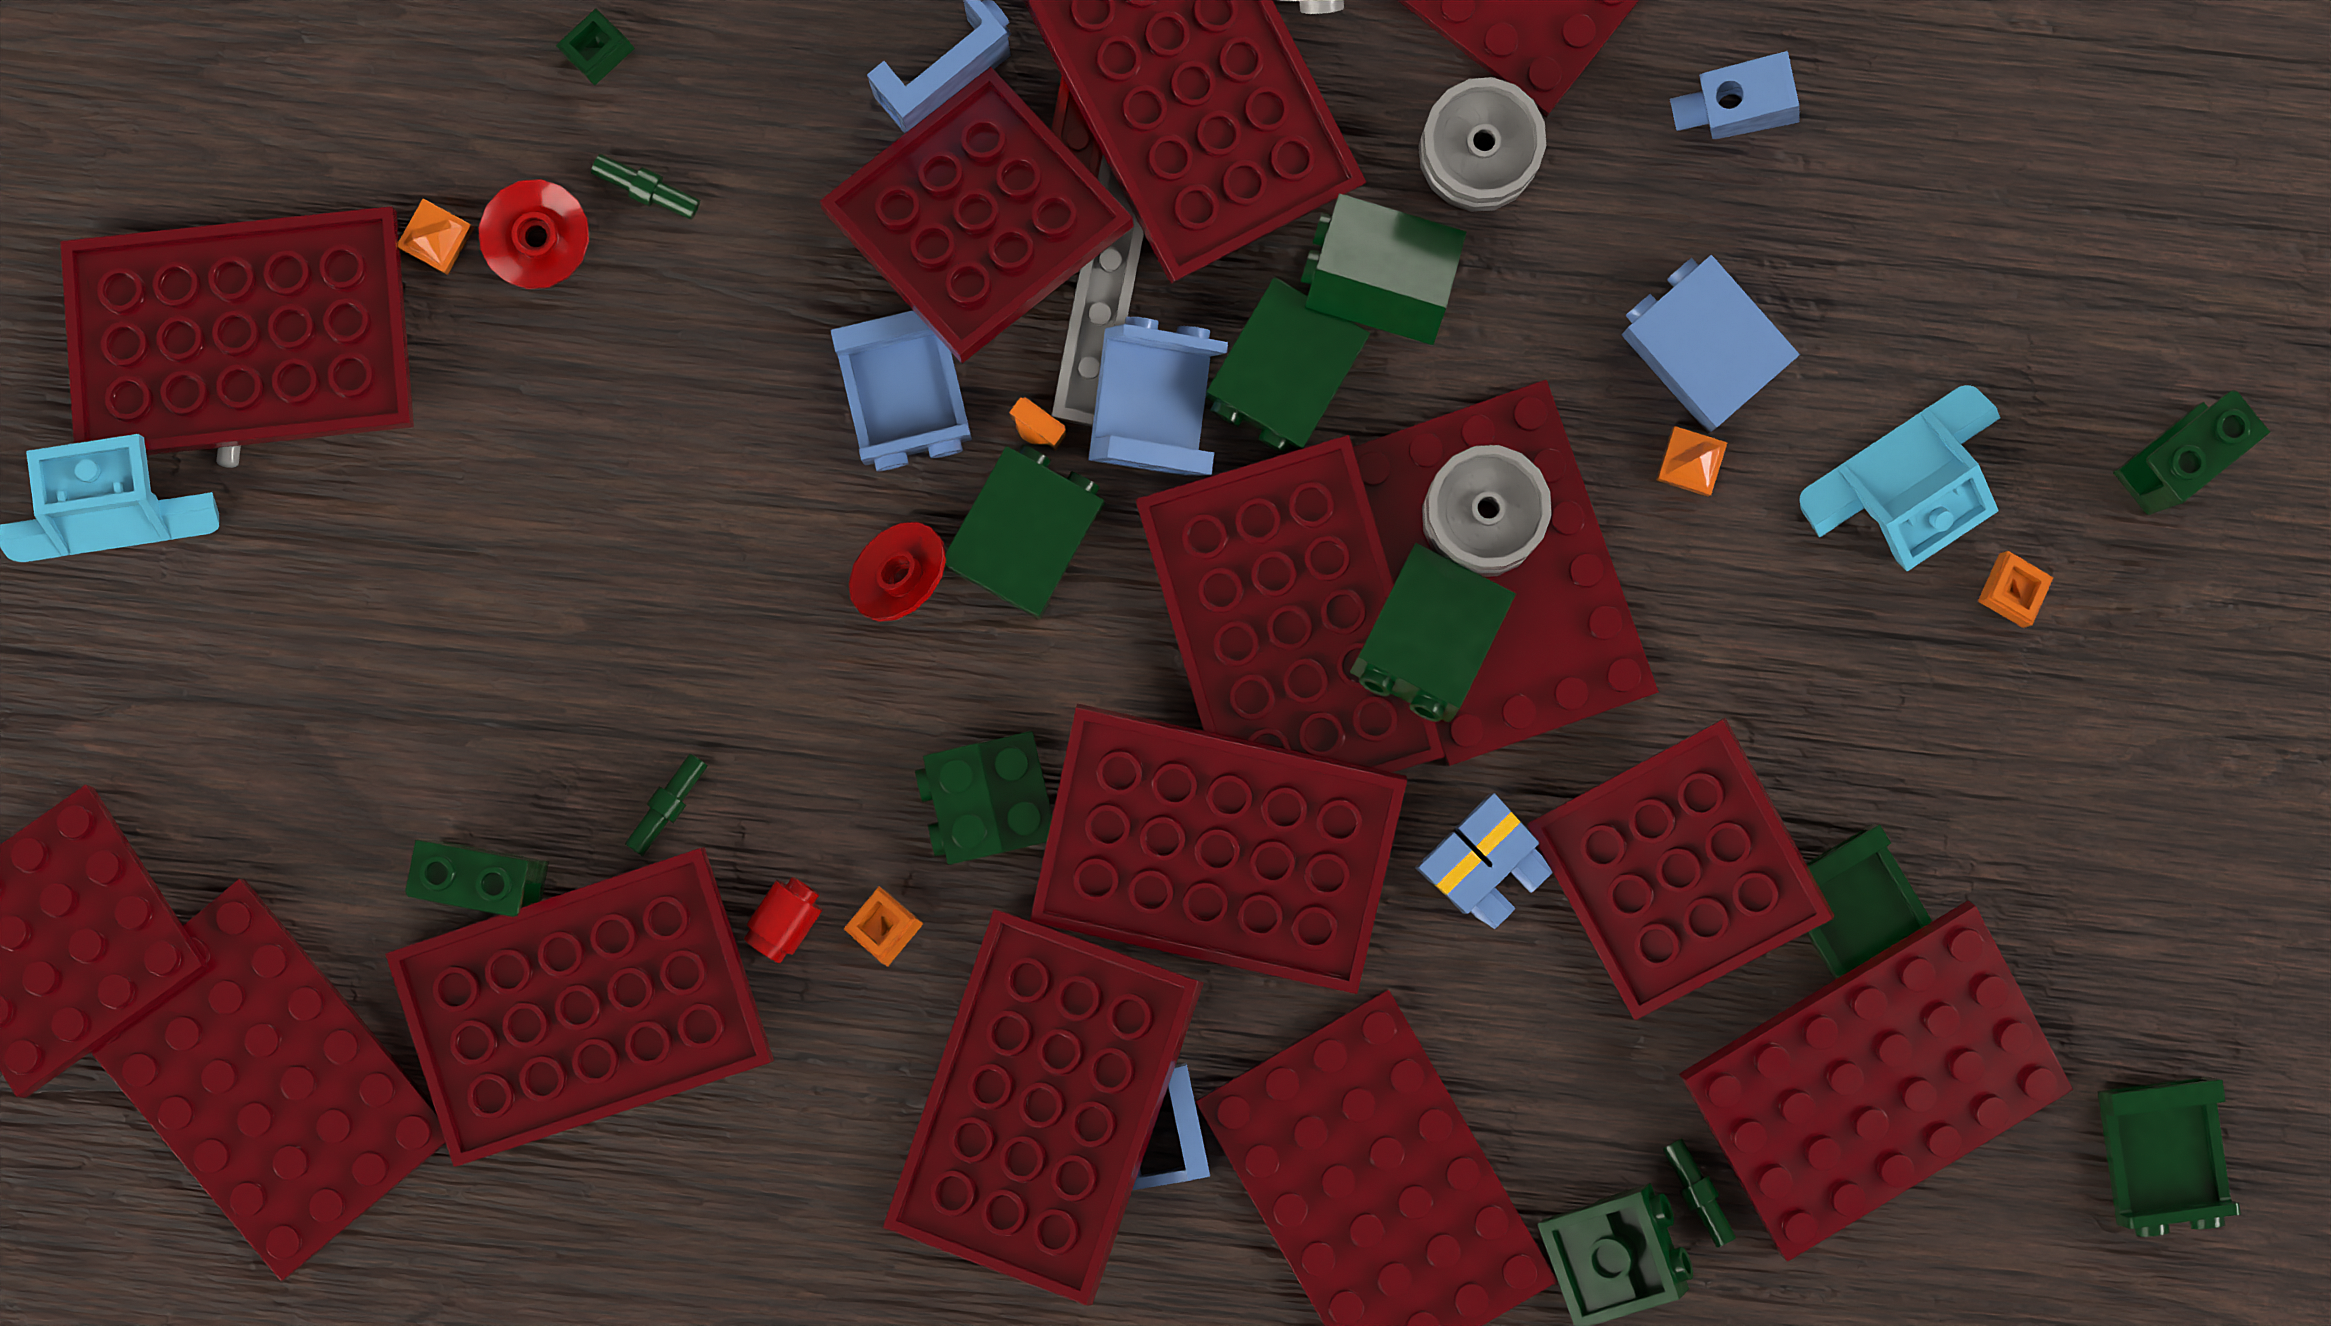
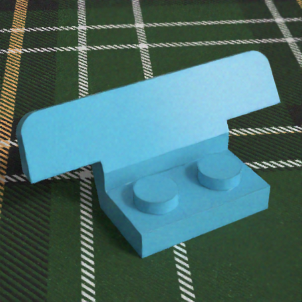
[1800,385,2001,571]
[0,434,219,562]

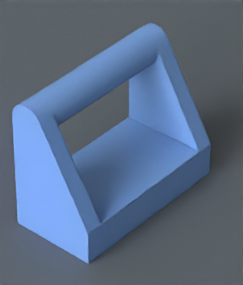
[1132,1063,1210,1190]

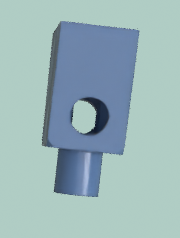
[1670,51,1799,139]

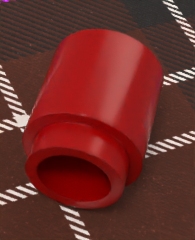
[744,877,823,964]

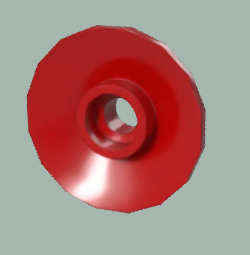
[478,179,590,290]
[848,522,946,622]

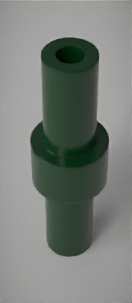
[591,154,701,220]
[625,753,708,857]
[1662,1138,1736,1248]

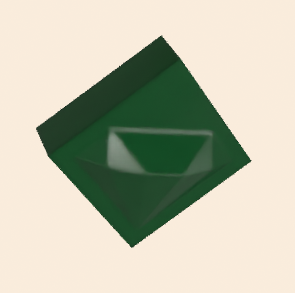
[556,8,635,86]

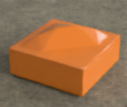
[398,199,474,276]
[1009,397,1067,451]
[1656,426,1728,497]
[1978,551,2054,628]
[844,886,923,967]

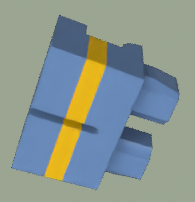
[1415,793,1552,929]

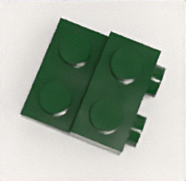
[915,731,1053,865]
[1538,1183,1693,1326]

